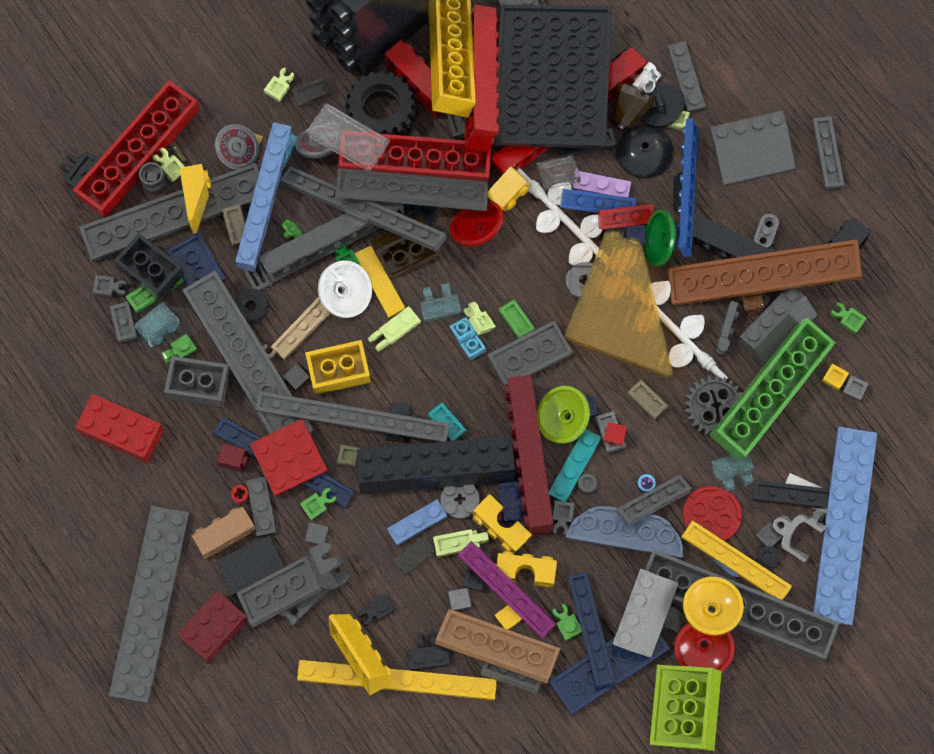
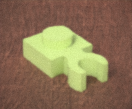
[264,68,294,102]
[152,148,185,182]

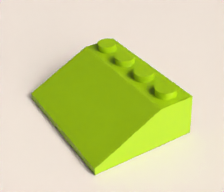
[650,665,722,751]

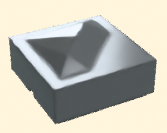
[755,522,783,547]

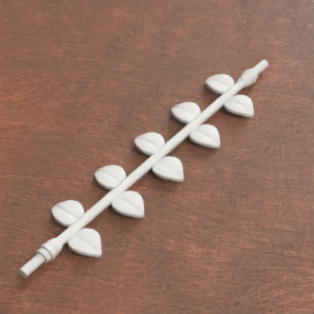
[517,168,728,381]

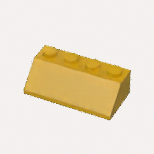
[329,614,392,696]

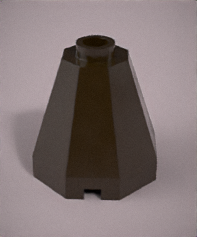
[612,82,655,130]

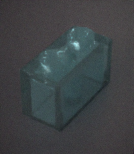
[133,302,180,348]

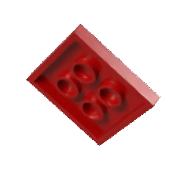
[250,419,327,497]

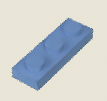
[387,499,447,546]

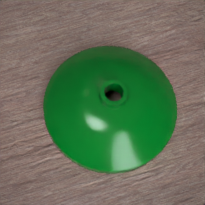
[644,209,677,266]

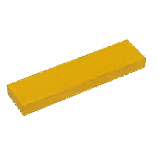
[355,246,405,319]

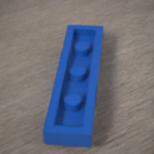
[560,189,637,212]

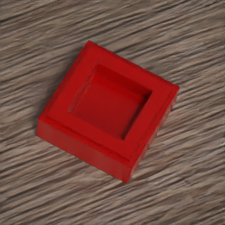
[603,422,627,446]

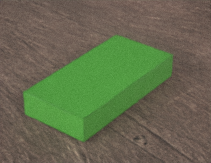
[499,299,536,339]

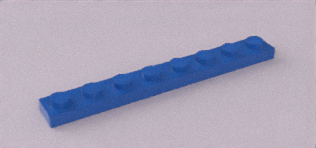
[676,118,698,257]

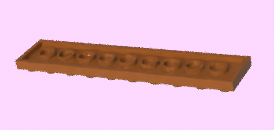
[668,240,862,306]

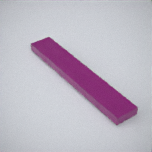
[458,540,556,638]

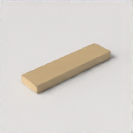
[270,297,330,361]

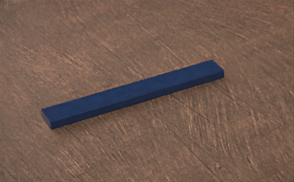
[213,417,355,509]

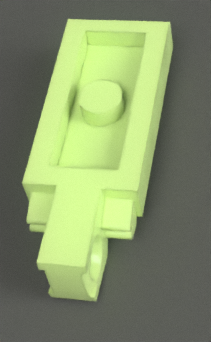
[433,529,489,557]

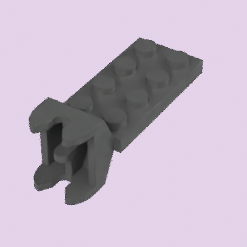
[237,543,349,627]

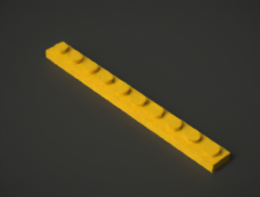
[297,660,497,700]

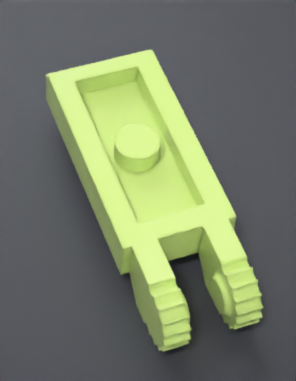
[368,306,421,352]

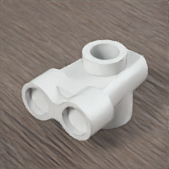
[632,62,661,93]

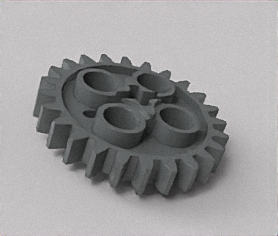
[683,375,743,436]

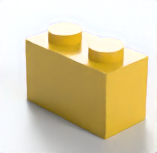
[487,167,531,211]

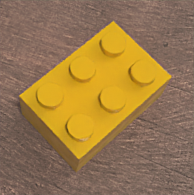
[305,340,371,395]

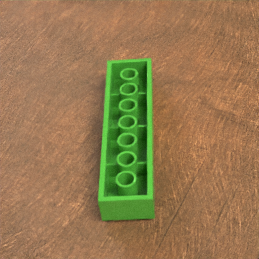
[709,318,835,460]

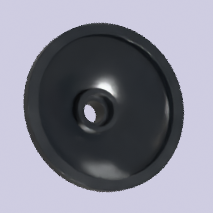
[616,125,672,178]

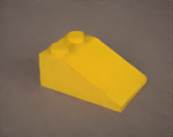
[180,164,211,234]

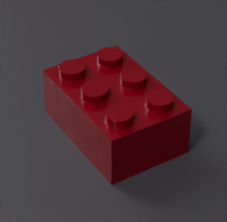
[177,590,248,664]

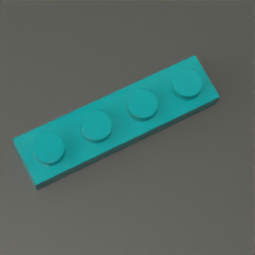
[549,429,602,502]

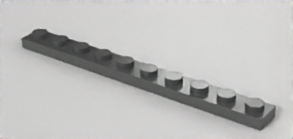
[280,166,447,252]
[255,391,450,442]

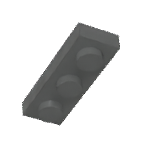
[246,477,277,538]
[481,662,541,694]

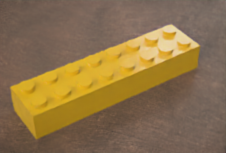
[429,0,475,118]

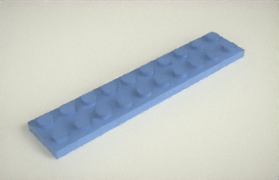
[813,427,877,626]

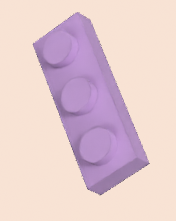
[572,171,631,197]

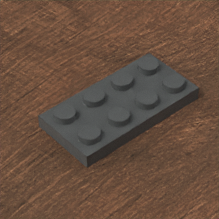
[487,320,573,387]

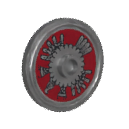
[214,124,259,170]
[295,125,341,158]

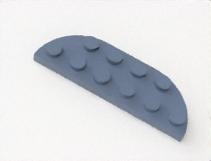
[566,506,683,559]

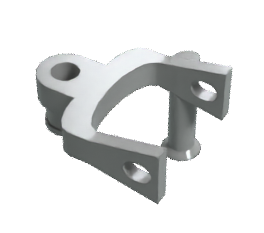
[773,510,826,562]

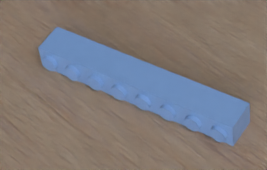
[235,122,292,272]

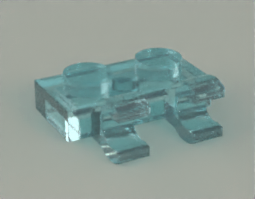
[420,283,461,322]
[711,454,754,491]

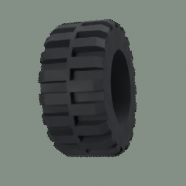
[345,71,417,136]

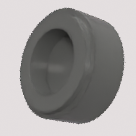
[578,473,597,494]

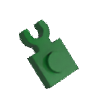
[334,245,361,266]

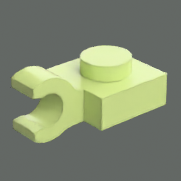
[464,302,495,335]

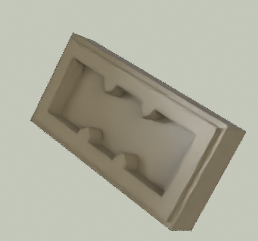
[222,204,245,246]
[627,380,668,420]

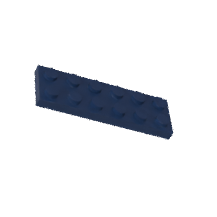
[549,635,670,715]

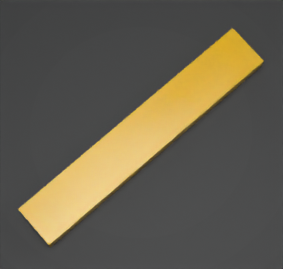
[681,520,792,600]

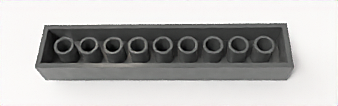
[645,549,839,664]

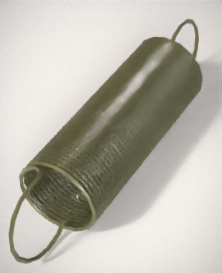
[170,144,188,167]

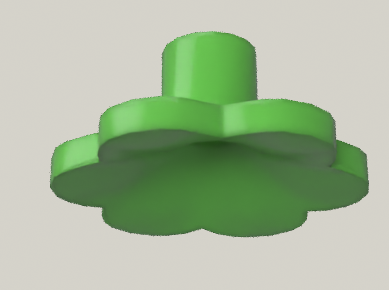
[282,220,302,239]

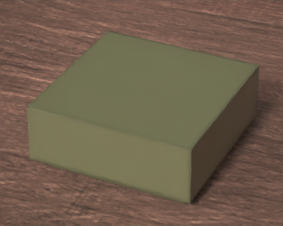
[337,444,360,468]

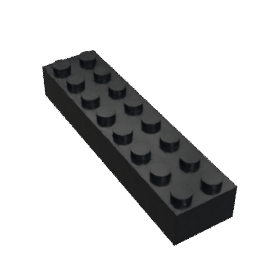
[357,436,515,495]

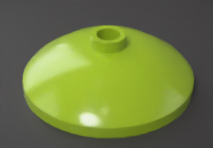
[537,386,590,444]

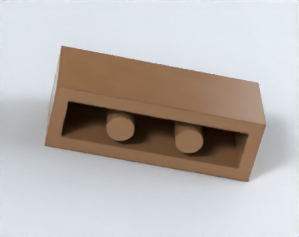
[192,506,256,560]

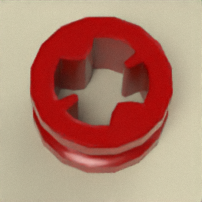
[231,485,249,504]

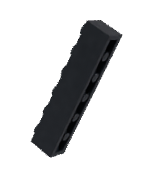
[692,213,775,260]

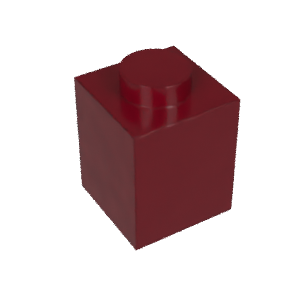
[217,444,249,472]

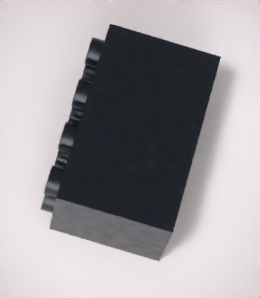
[305,0,428,77]

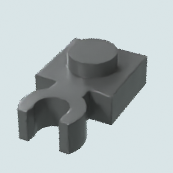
[92,275,128,297]
[552,500,574,536]

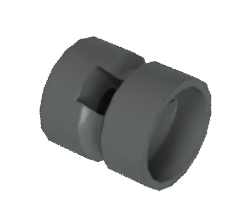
[139,162,166,194]

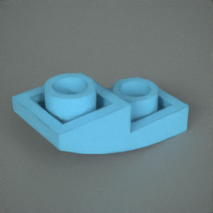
[450,317,487,361]

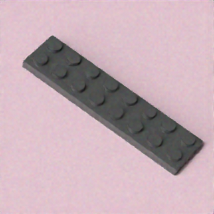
[335,168,488,211]

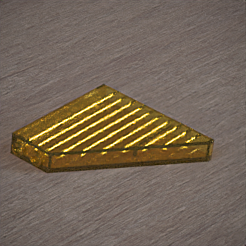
[564,231,674,379]

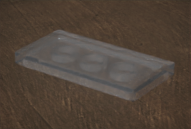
[306,103,390,172]

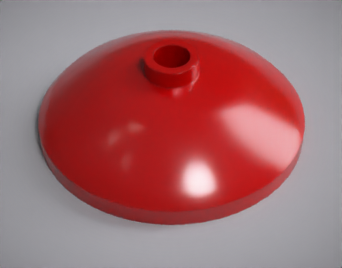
[450,200,504,246]
[675,623,735,671]

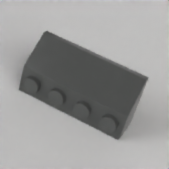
[738,288,817,366]

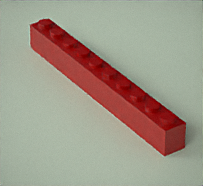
[490,47,647,176]

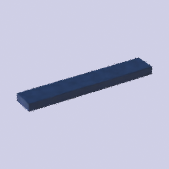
[568,572,616,689]

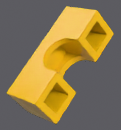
[472,494,532,554]
[497,551,557,588]

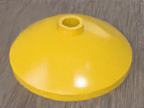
[683,577,744,635]

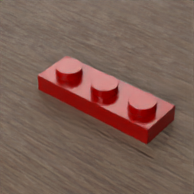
[597,204,654,230]

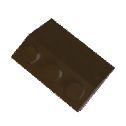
[370,216,440,280]

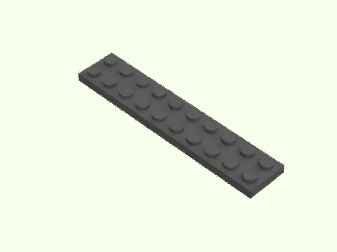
[79,163,259,262]
[183,271,314,434]
[109,506,190,704]

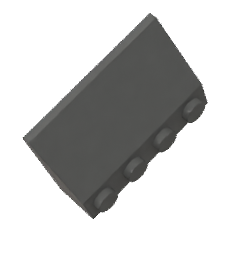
[709,111,796,186]

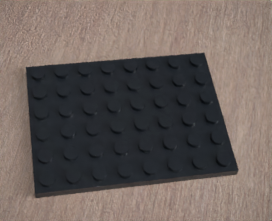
[493,4,612,148]

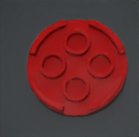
[683,486,742,541]

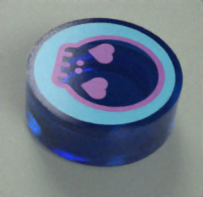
[637,473,656,494]

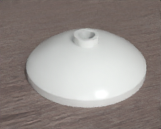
[318,261,372,318]

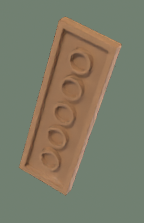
[435,609,560,684]

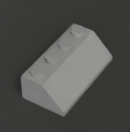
[613,569,679,657]

